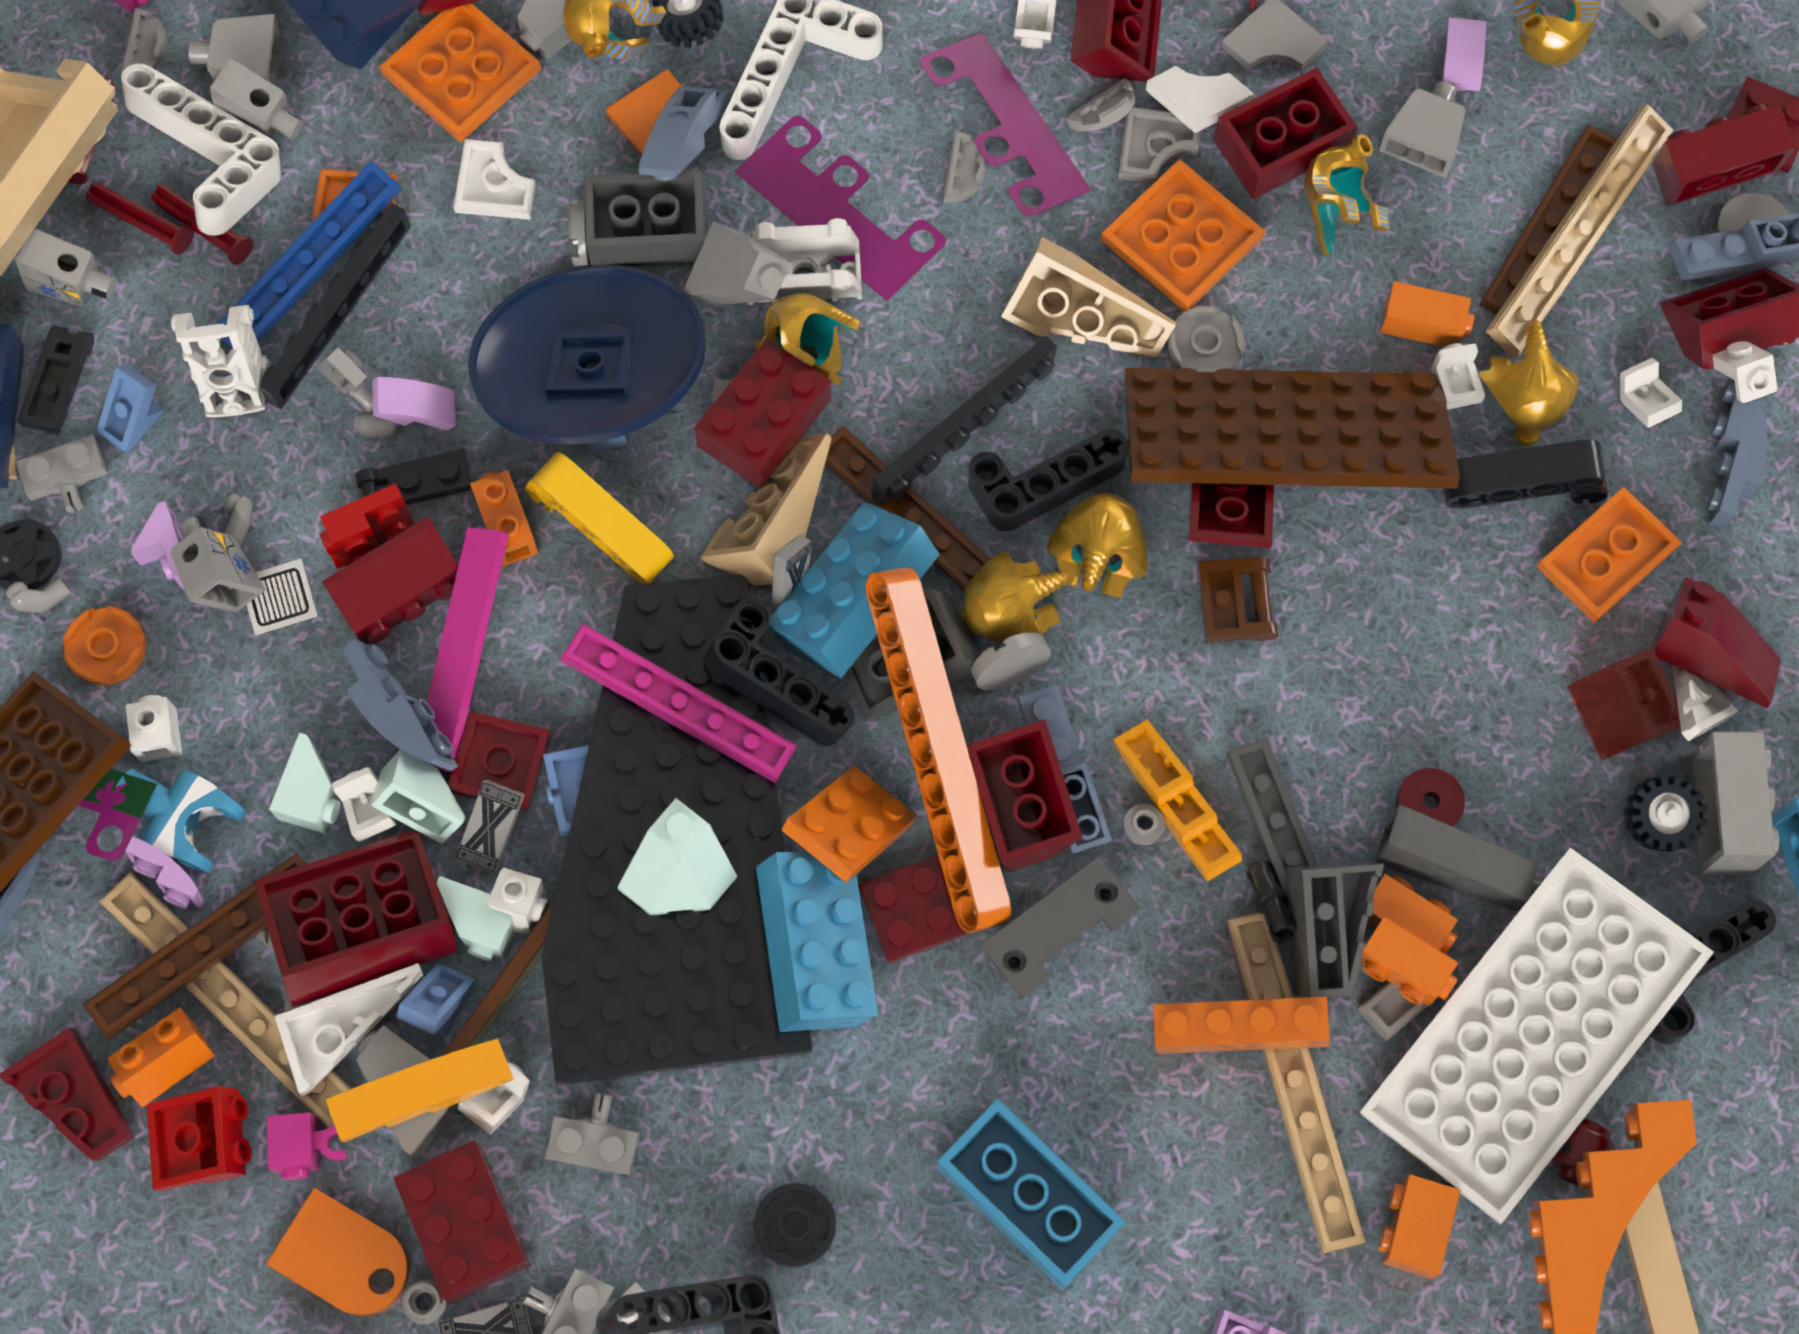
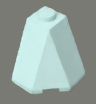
[618,798,737,915]

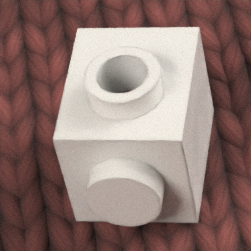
[125,695,182,763]

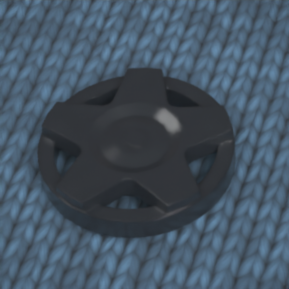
[0,518,62,590]
[754,1183,836,1267]

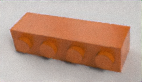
[1153,997,1330,1054]

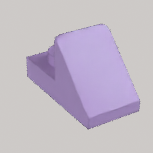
[131,501,184,590]

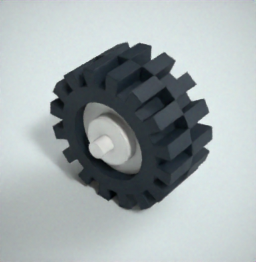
[652,0,724,48]
[1624,776,1708,852]

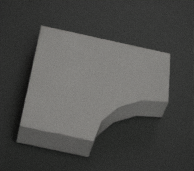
[1220,0,1328,71]
[1118,107,1201,184]

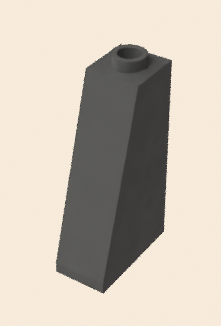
[1374,805,1541,911]

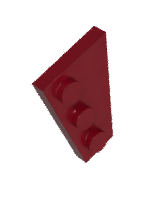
[0,1028,135,1161]

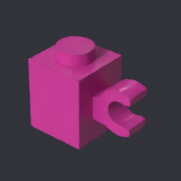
[267,1112,348,1180]

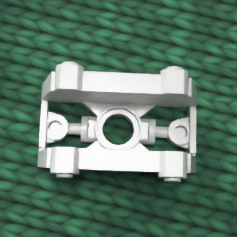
[748,218,862,305]
[171,305,271,417]

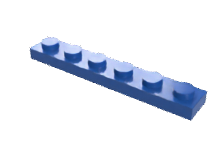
[217,161,402,349]

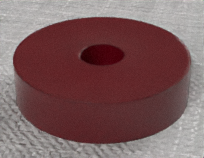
[1396,768,1465,827]

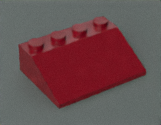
[254,830,458,1007]

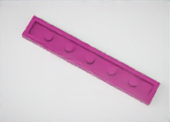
[427,527,508,772]
[561,623,797,783]

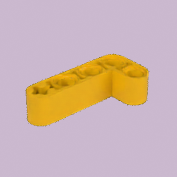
[525,451,674,584]

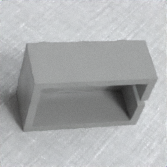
[1690,732,1779,875]

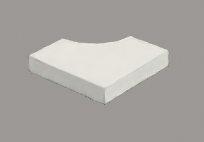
[1146,66,1254,133]
[453,139,536,220]

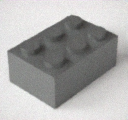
[585,170,706,266]

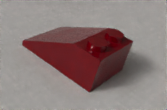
[1189,483,1274,548]
[1651,577,1781,708]

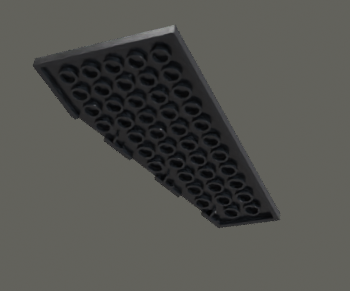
[542,575,813,1085]

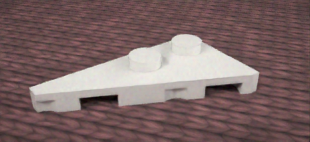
[1672,665,1738,741]
[274,963,424,1096]

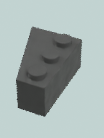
[1287,862,1384,998]

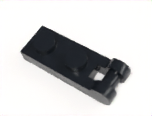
[17,325,94,434]
[355,449,472,506]

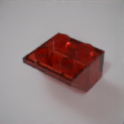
[1567,647,1681,761]

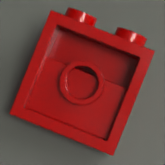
[319,483,415,570]
[146,1086,252,1191]

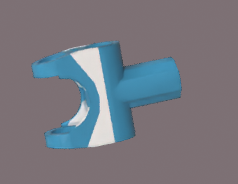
[116,769,247,874]

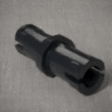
[1246,860,1297,943]

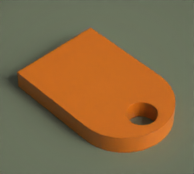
[266,1188,410,1316]

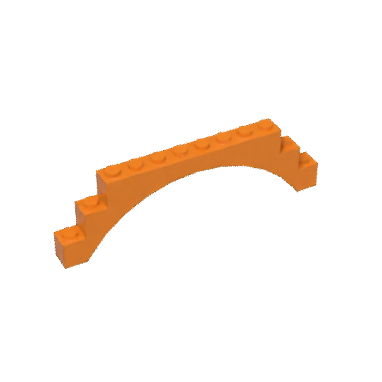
[1528,1099,1697,1334]

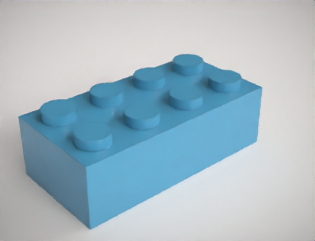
[768,502,940,678]
[756,851,878,1032]
[936,1098,1126,1292]

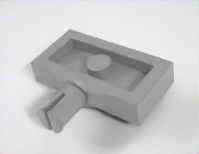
[317,347,373,413]
[16,435,107,513]
[545,1093,640,1176]
[522,1268,614,1334]

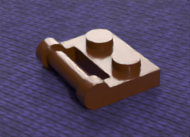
[1197,557,1279,643]

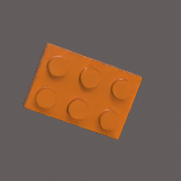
[1536,487,1682,624]
[781,765,917,883]

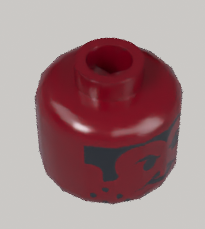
[1552,1118,1616,1186]

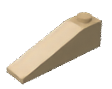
[701,433,832,586]

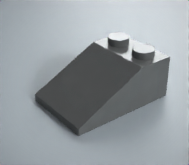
[845,588,980,721]

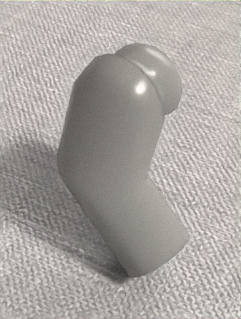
[353,412,400,438]
[224,494,253,548]
[6,577,72,613]

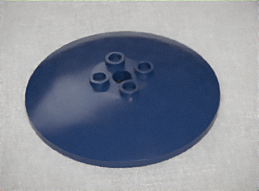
[468,265,706,445]

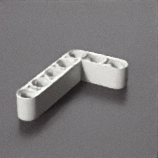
[719,0,883,160]
[121,64,281,236]

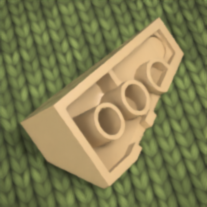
[1001,237,1176,358]

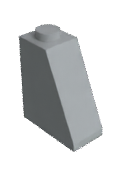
[517,0,571,60]
[683,221,790,306]
[356,1025,459,1161]

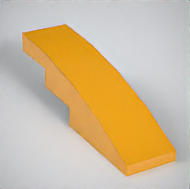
[1113,719,1242,882]
[325,1038,514,1143]

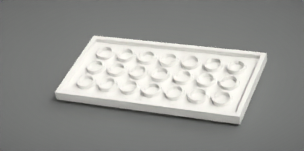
[1360,848,1714,1225]

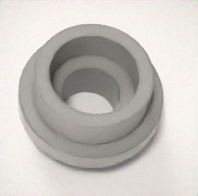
[1123,804,1165,846]
[402,1279,447,1325]

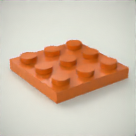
[379,3,542,143]
[1100,159,1266,311]

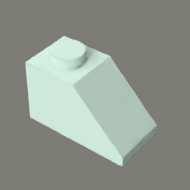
[269,733,341,834]
[371,749,465,844]
[437,876,516,961]

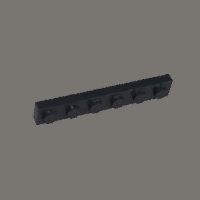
[259,203,411,410]
[871,336,1057,506]

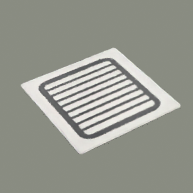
[247,559,317,635]

